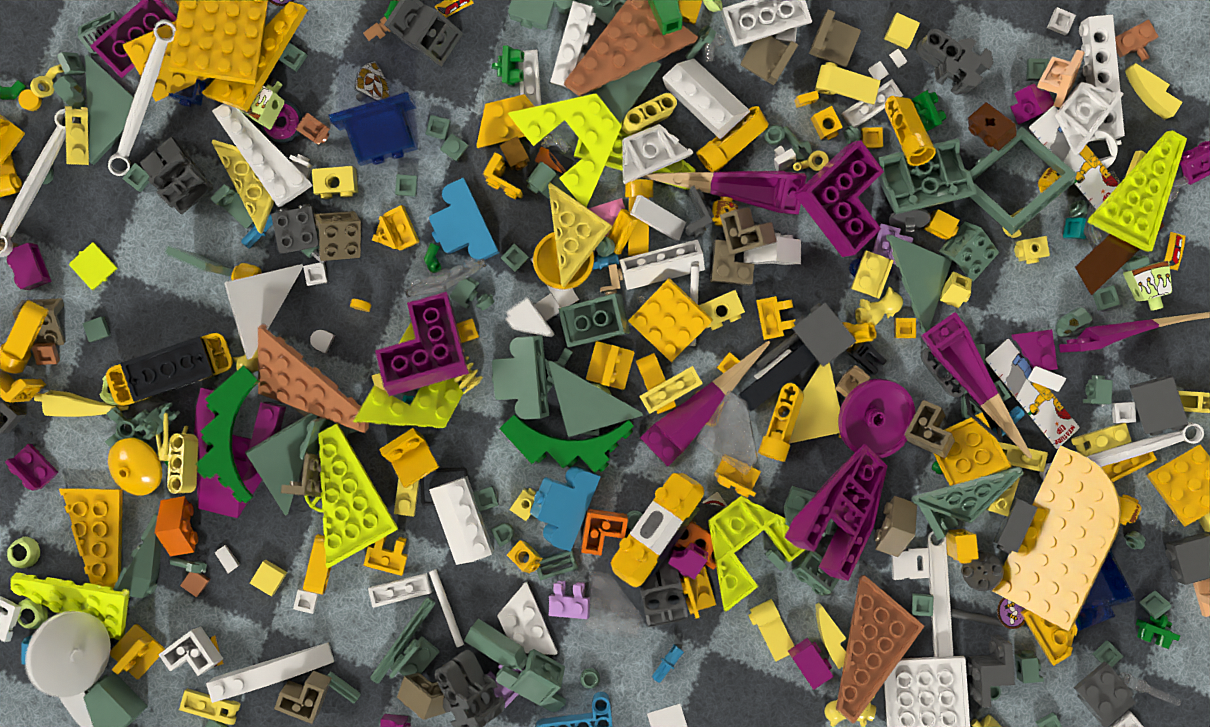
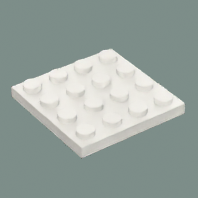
[883,656,970,727]

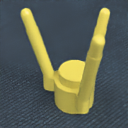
[156,413,188,461]

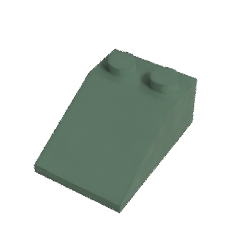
[558,294,630,348]

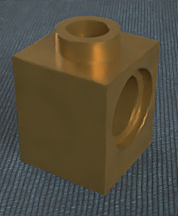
[500,136,530,170]

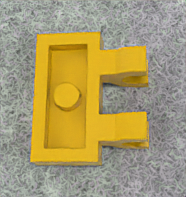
[756,296,796,340]
[363,536,408,576]

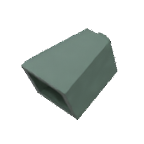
[83,672,148,727]

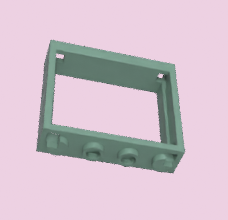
[968,127,1077,235]

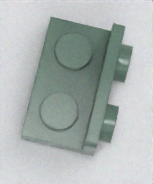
[919,505,959,540]
[792,550,839,596]

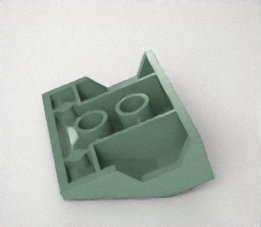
[877,138,977,215]

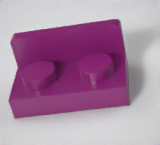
[1179,141,1210,185]
[5,444,59,491]

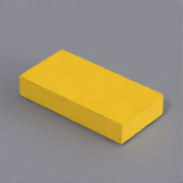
[607,209,638,254]

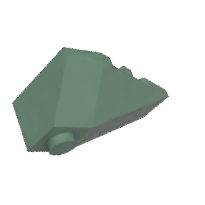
[113,513,162,598]

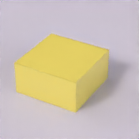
[884,13,920,49]
[250,560,287,596]

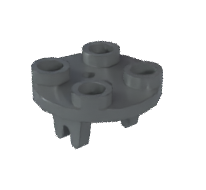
[961,550,1004,591]

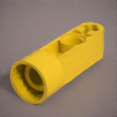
[885,96,936,166]
[696,106,769,172]
[625,179,653,256]
[0,300,49,373]
[758,383,804,462]

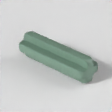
[327,672,361,703]

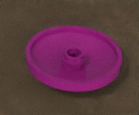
[838,379,916,458]

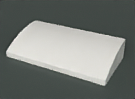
[721,0,812,47]

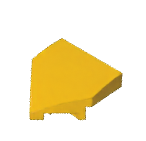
[372,205,420,250]

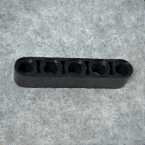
[738,343,817,412]

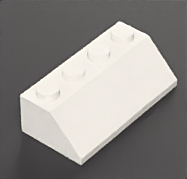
[662,59,750,140]
[506,298,555,337]
[429,476,494,565]

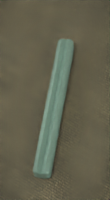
[370,597,435,684]

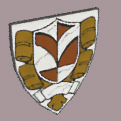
[354,61,390,108]

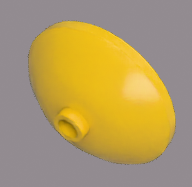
[533,232,594,290]
[108,438,162,496]

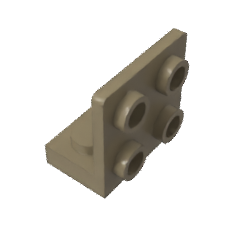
[809,9,861,68]
[740,36,798,85]
[314,211,361,261]
[12,298,66,345]
[281,453,322,497]

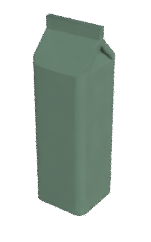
[464,618,528,671]

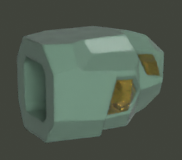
[53,74,85,109]
[1055,307,1093,337]

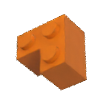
[155,496,198,556]
[581,508,628,556]

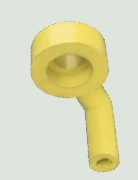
[30,64,64,98]
[793,151,829,171]

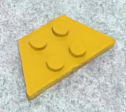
[477,94,535,148]

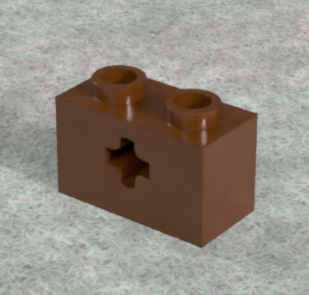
[968,102,1017,151]

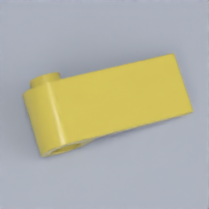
[815,62,880,105]
[748,599,794,662]

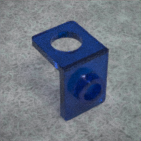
[168,79,206,107]

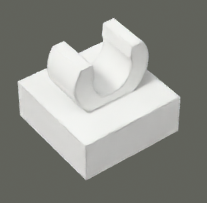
[774,146,796,171]

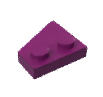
[1012,329,1058,370]

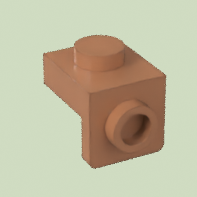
[295,113,330,145]

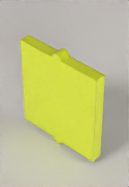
[69,242,118,290]

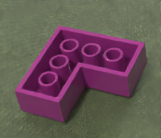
[794,140,884,257]
[375,292,469,396]

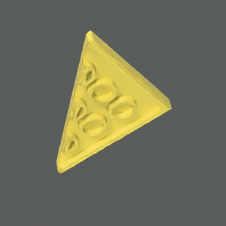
[212,140,274,234]
[548,183,612,287]
[777,362,840,444]

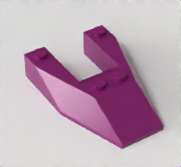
[194,387,286,518]
[785,444,887,581]

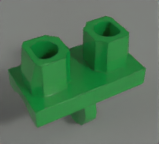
[492,45,525,86]
[912,90,947,132]
[1136,613,1180,649]

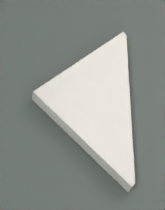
[224,264,303,359]

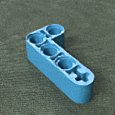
[535,692,612,727]

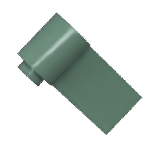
[526,162,577,201]

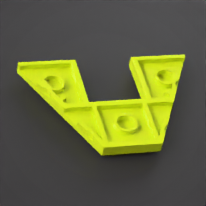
[508,93,622,208]
[353,322,464,428]
[708,496,805,612]

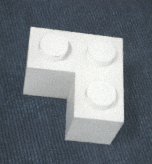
[744,233,801,265]
[159,626,223,676]

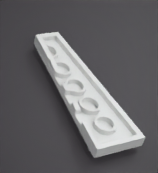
[212,103,313,208]

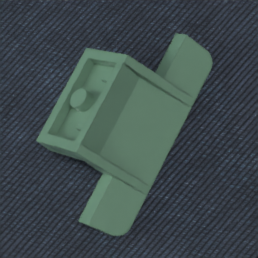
[496,649,566,712]

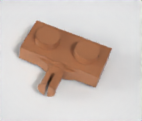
[1115,20,1159,62]

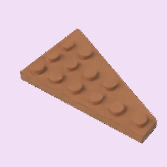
[563,0,698,97]
[258,324,369,433]
[836,575,925,724]

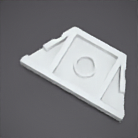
[1055,82,1123,155]
[622,124,693,184]
[497,582,558,655]

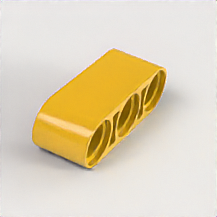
[636,353,676,414]
[303,534,332,595]

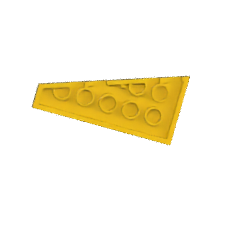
[202,1,308,112]
[59,488,123,589]

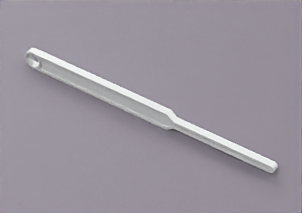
[926,530,953,657]

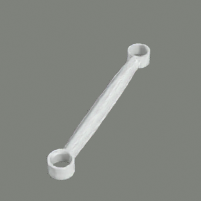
[108,20,176,176]
[0,109,80,257]
[1040,422,1204,481]

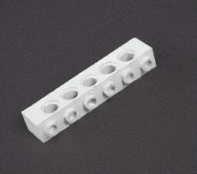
[1079,15,1125,142]

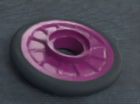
[259,100,303,144]

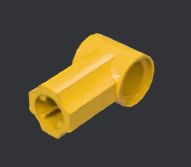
[842,322,877,348]

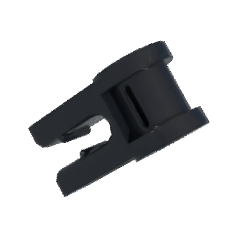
[846,341,887,375]

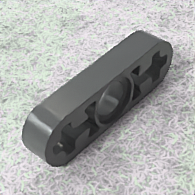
[921,348,966,397]

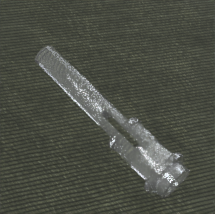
[1119,672,1181,706]

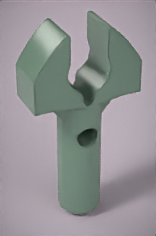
[685,25,716,60]
[783,126,811,161]
[170,557,207,573]

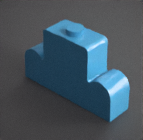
[429,178,499,261]
[530,466,601,552]

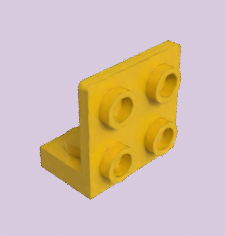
[483,152,523,200]
[0,370,46,402]
[379,428,439,488]
[714,453,761,498]
[680,566,716,618]

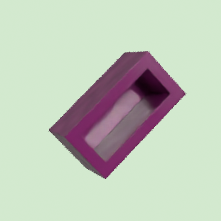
[6,243,52,290]
[788,638,834,690]

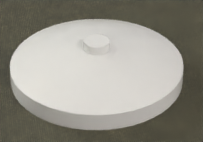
[26,611,111,697]

